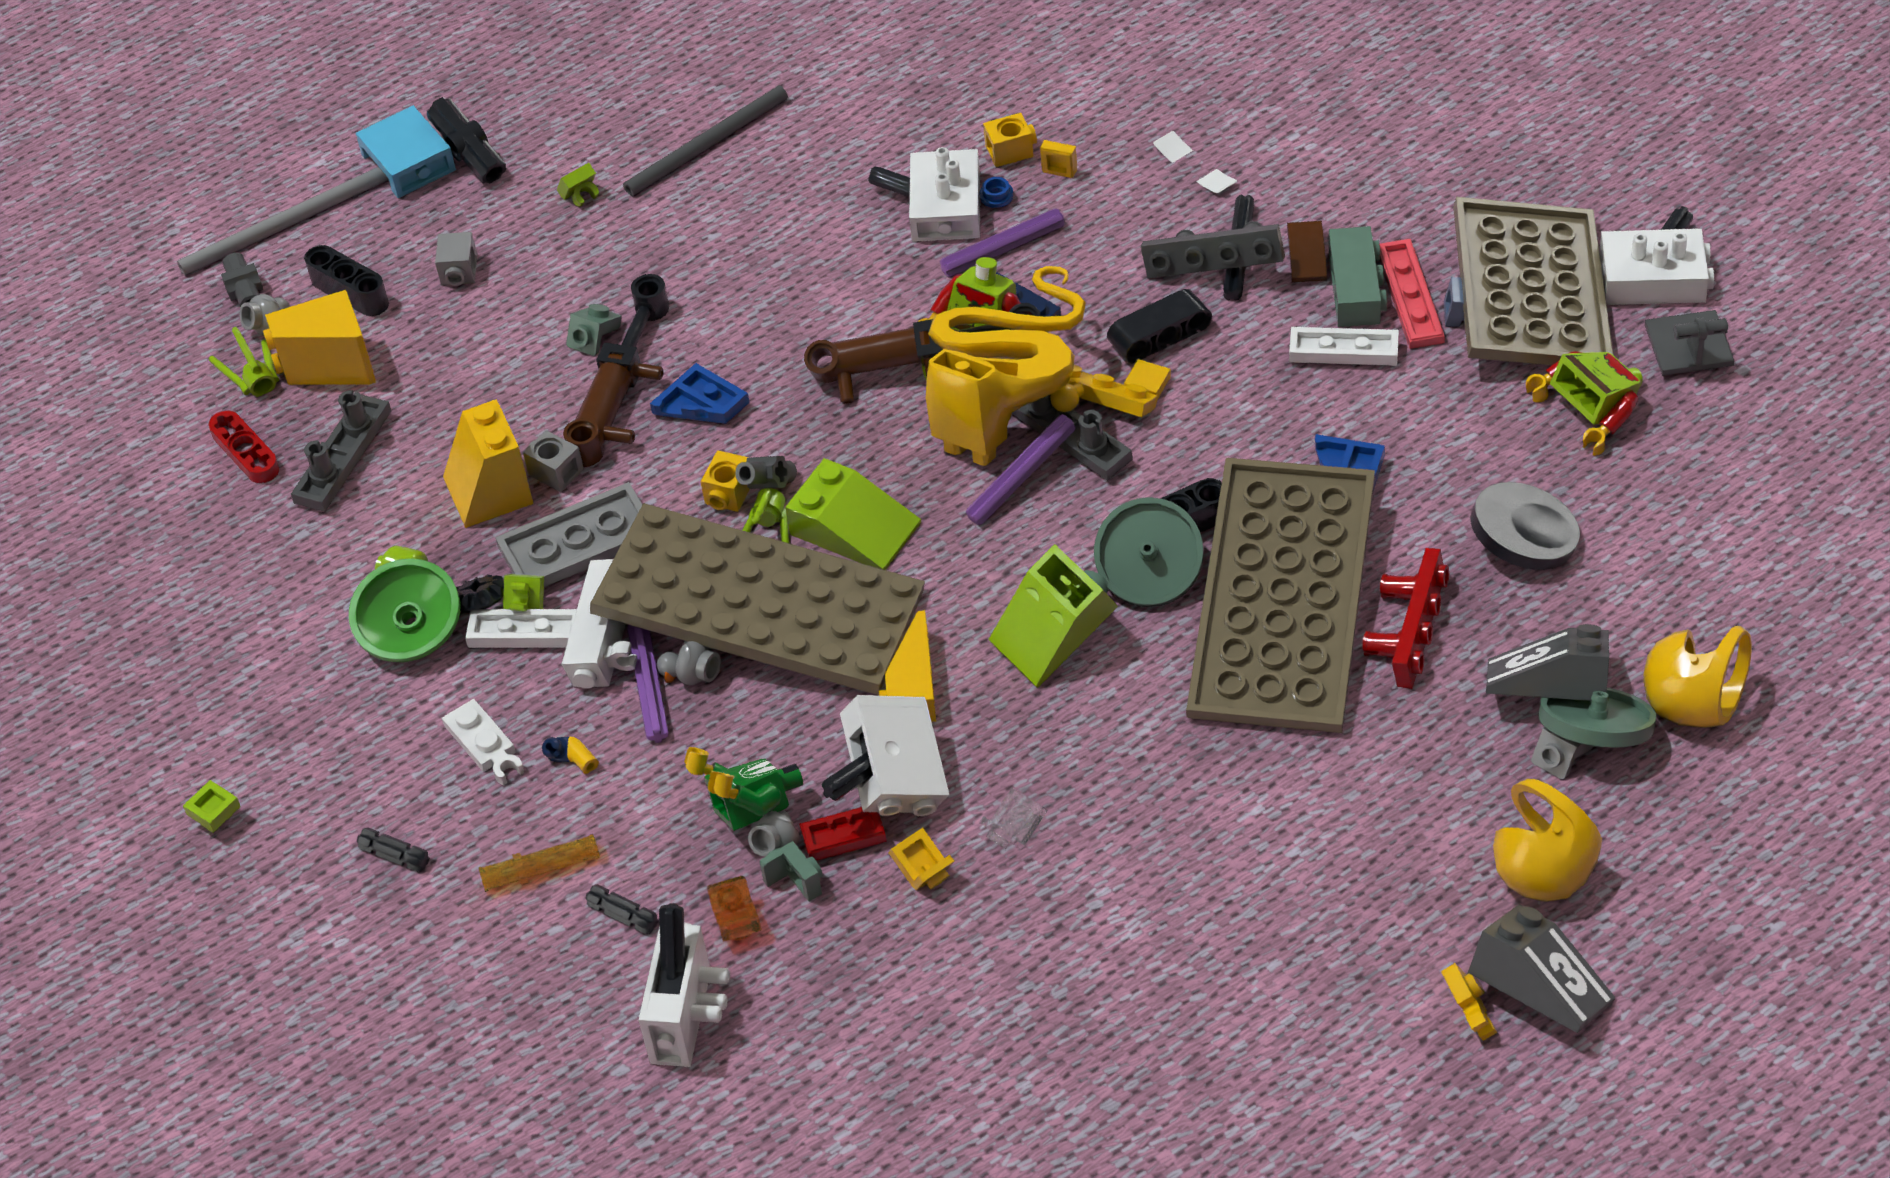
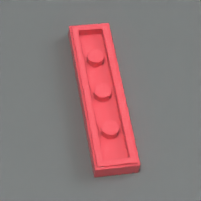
[1379,239,1445,349]

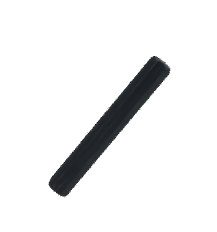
[1223,194,1254,300]

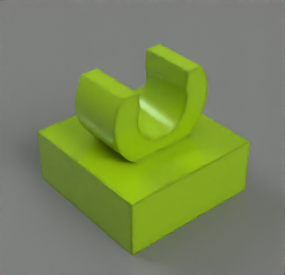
[557,163,599,207]
[503,574,544,611]
[183,780,241,833]

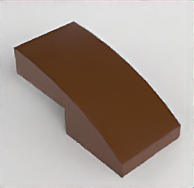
[1287,221,1327,283]

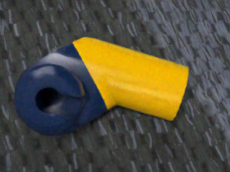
[542,737,599,774]

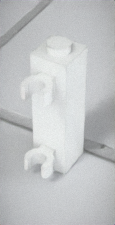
[561,559,638,688]

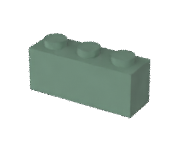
[1328,226,1387,327]

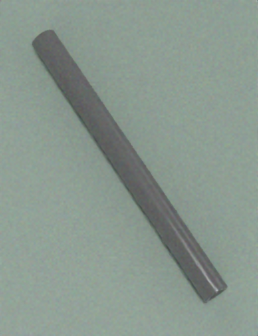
[623,85,788,197]

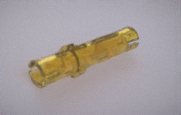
[478,834,600,892]

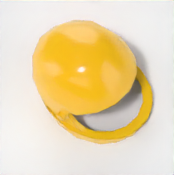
[1643,626,1752,728]
[1493,779,1602,902]

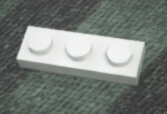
[1289,327,1399,366]
[465,609,577,648]

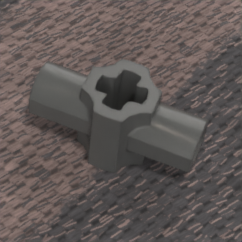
[221,252,264,307]
[735,456,797,489]

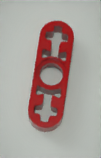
[208,411,279,483]

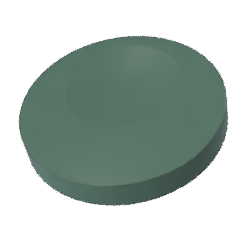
[1094,497,1204,607]
[1538,688,1657,747]

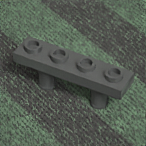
[1140,221,1285,279]
[291,390,392,512]
[1012,395,1133,481]

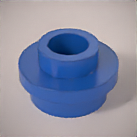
[979,177,1014,208]

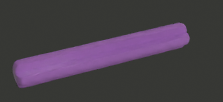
[940,208,1064,277]
[966,414,1075,525]
[627,624,669,743]

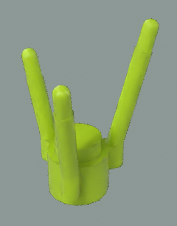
[209,327,279,397]
[742,488,789,543]

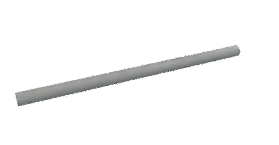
[177,136,445,276]

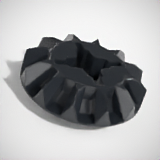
[456,574,504,613]

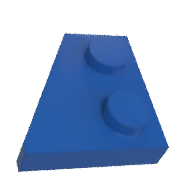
[650,363,750,424]
[1315,434,1385,491]

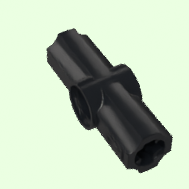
[427,97,506,184]

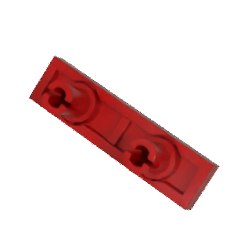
[1362,548,1449,689]

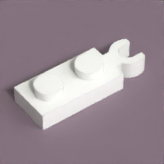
[442,699,524,785]

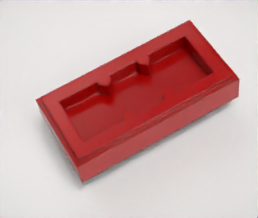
[799,807,887,861]

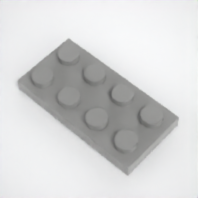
[495,482,643,587]

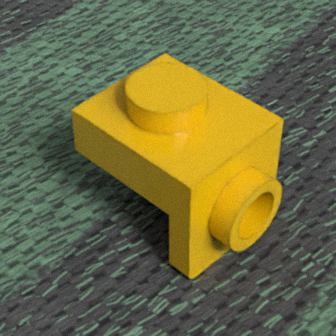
[888,827,955,891]

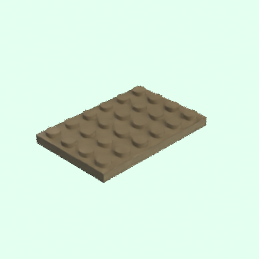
[1453,197,1613,365]

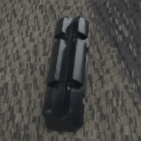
[356,827,430,872]
[585,884,659,934]

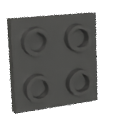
[1644,310,1734,376]

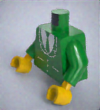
[684,747,803,831]

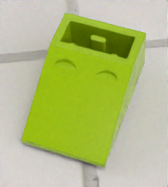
[988,544,1118,688]

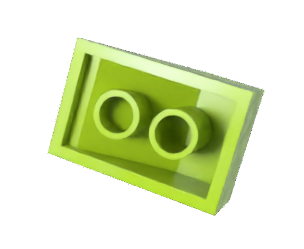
[785,458,921,570]

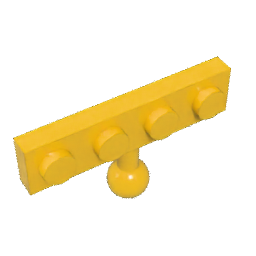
[1050,364,1158,418]

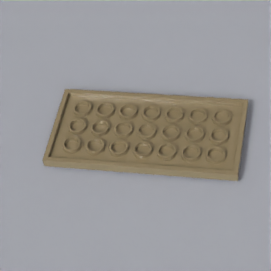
[1186,458,1375,733]
[590,503,925,695]

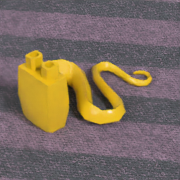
[926,266,1086,466]

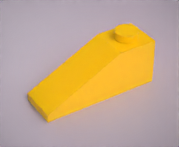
[879,610,936,722]

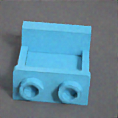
[356,105,456,198]

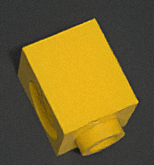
[983,113,1037,167]
[700,450,750,512]

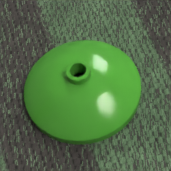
[349,558,460,662]

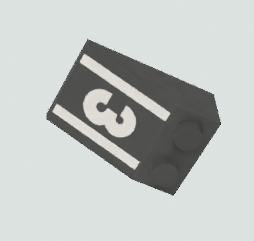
[1486,624,1609,701]
[1468,904,1615,1033]

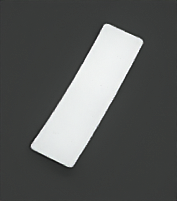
[1153,131,1237,193]

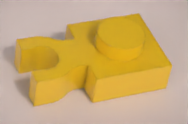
[1441,963,1497,1041]

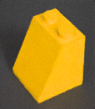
[263,290,376,385]
[443,399,533,528]

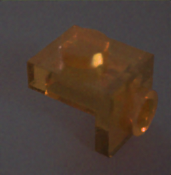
[707,876,762,942]

